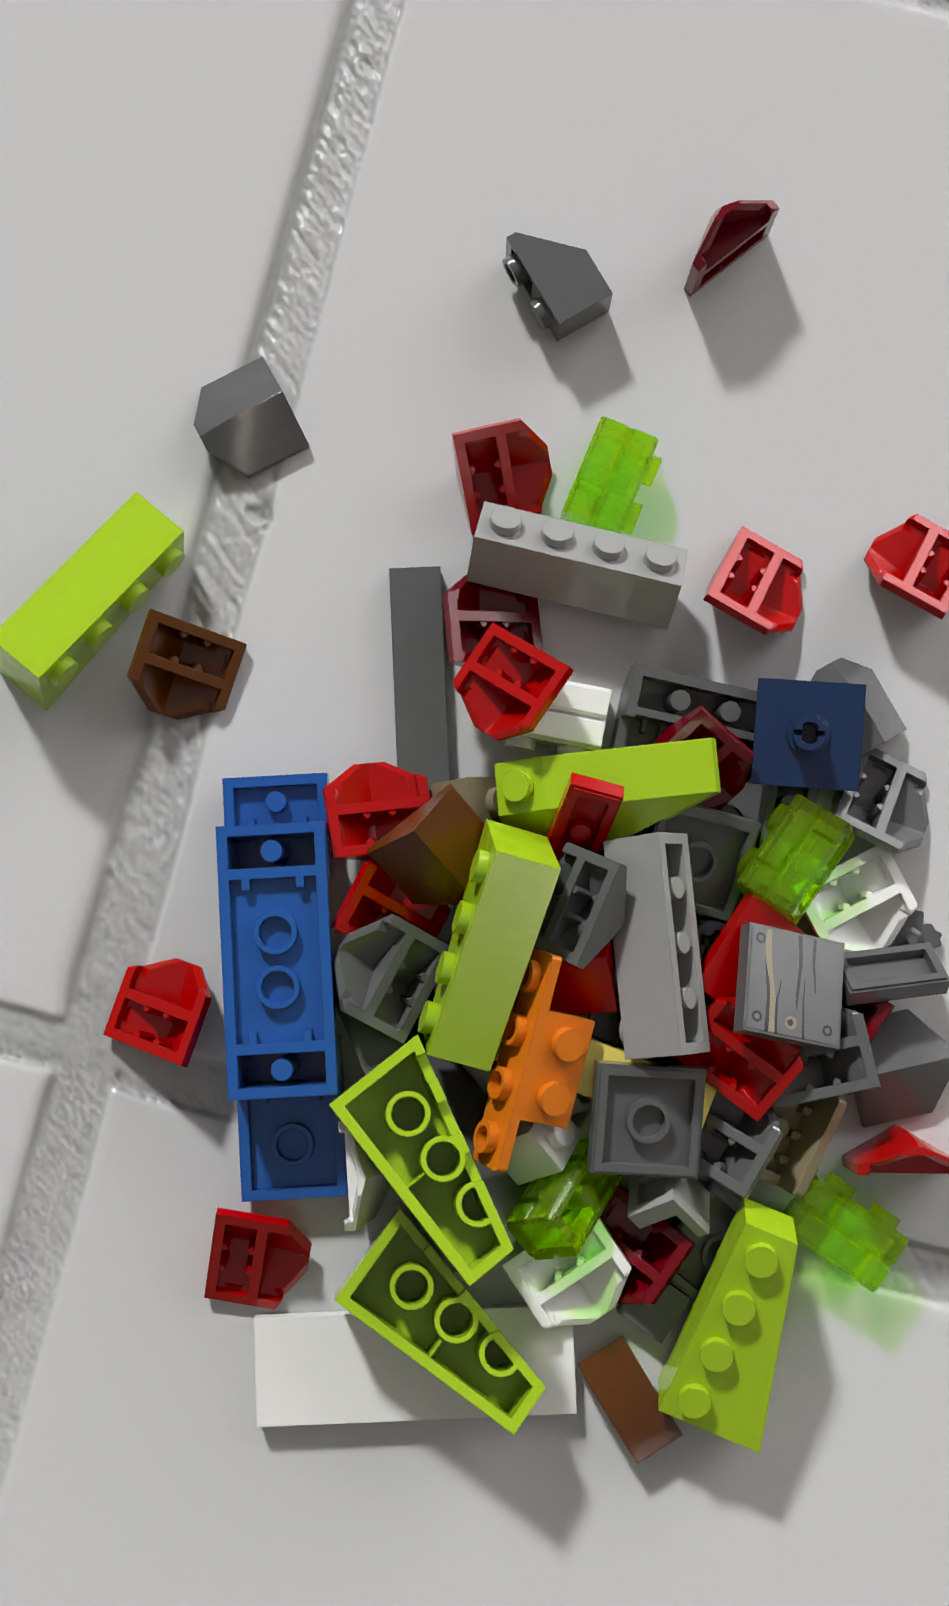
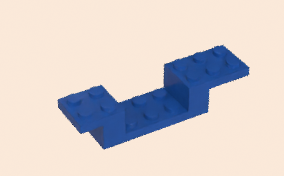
[215,773,348,1202]

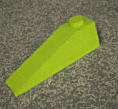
[494,738,721,850]

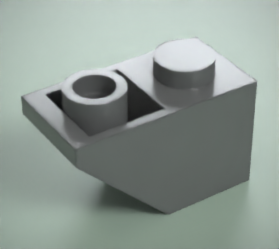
[502,232,613,341]

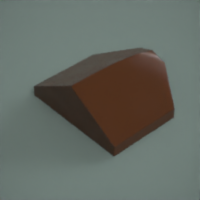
[127,609,247,720]
[367,783,485,905]

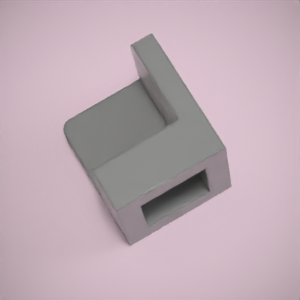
[628,1175,710,1237]

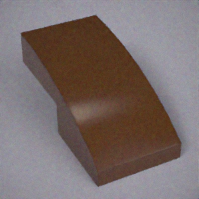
[577,1336,683,1464]

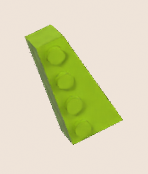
[0,492,185,712]
[418,819,561,1072]
[329,1034,514,1286]
[658,1198,798,1453]
[334,1206,546,1435]

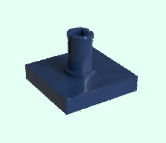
[750,678,867,791]

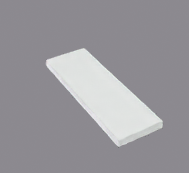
[253,1303,577,1427]

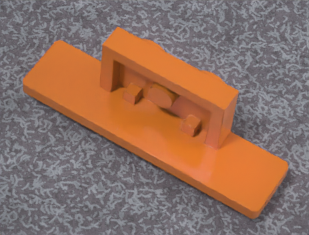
[473,948,595,1173]

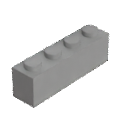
[466,501,688,629]
[603,832,710,1060]

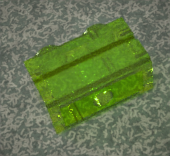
[560,417,663,534]
[736,794,855,926]
[506,1138,623,1260]
[782,1172,909,1293]

